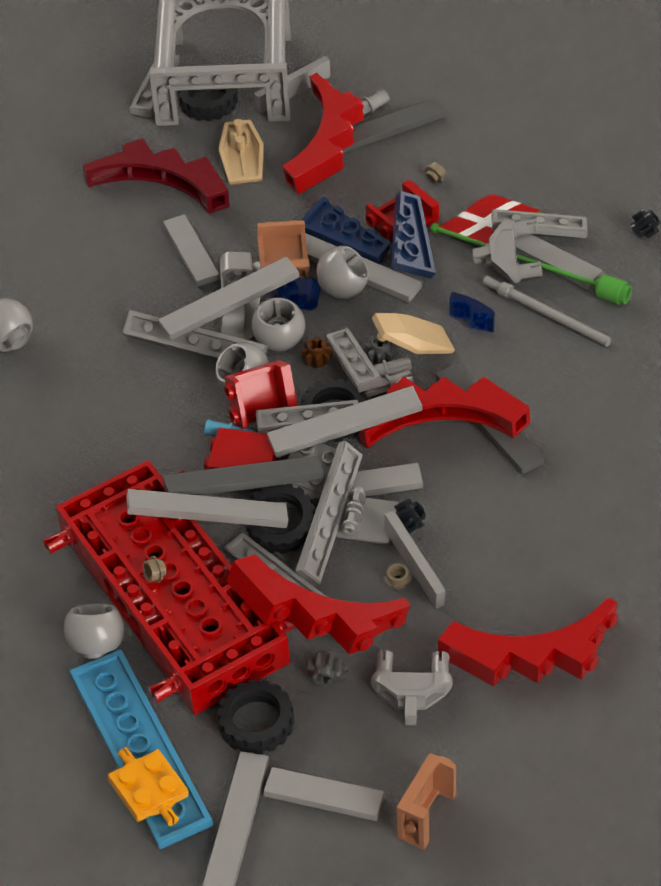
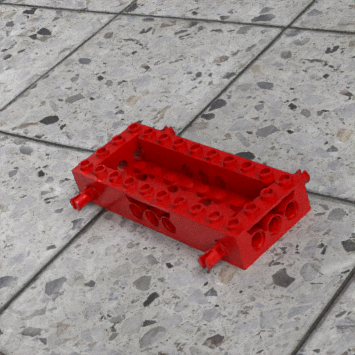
[43,460,296,716]

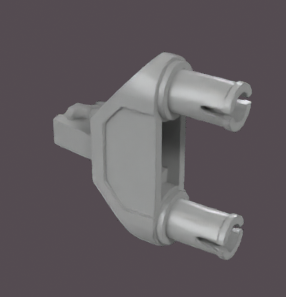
[472,218,543,284]
[371,650,453,725]

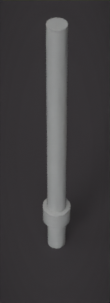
[483,276,611,347]

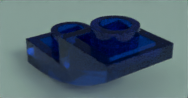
[449,292,495,333]

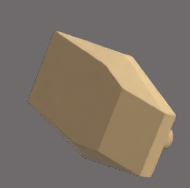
[219,119,264,185]
[372,313,455,354]

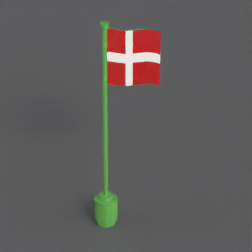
[431,194,632,305]

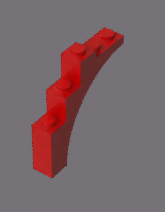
[282,72,364,195]
[358,376,531,449]
[226,554,411,655]
[438,597,618,687]

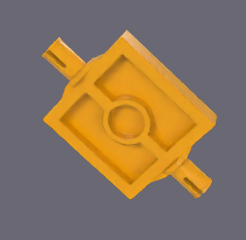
[108,747,188,826]

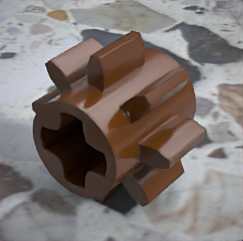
[301,337,333,368]

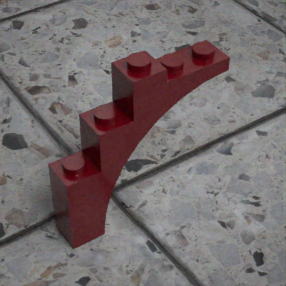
[82,138,230,214]

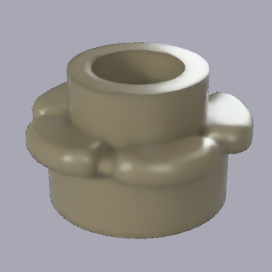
[424,162,446,183]
[143,556,166,583]
[385,564,411,589]

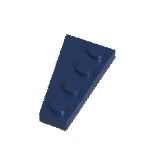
[391,191,436,278]
[300,196,390,264]

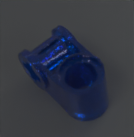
[274,278,321,311]

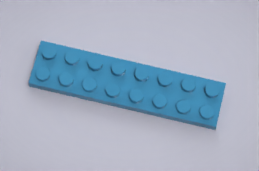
[69,649,213,850]

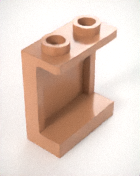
[257,220,310,282]
[396,753,456,850]

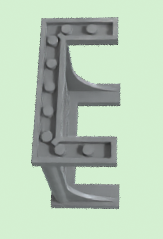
[149,0,291,126]

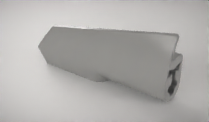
[220,252,261,341]

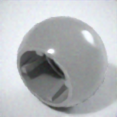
[316,246,369,299]
[0,298,33,352]
[251,298,305,352]
[216,342,269,389]
[64,604,124,659]

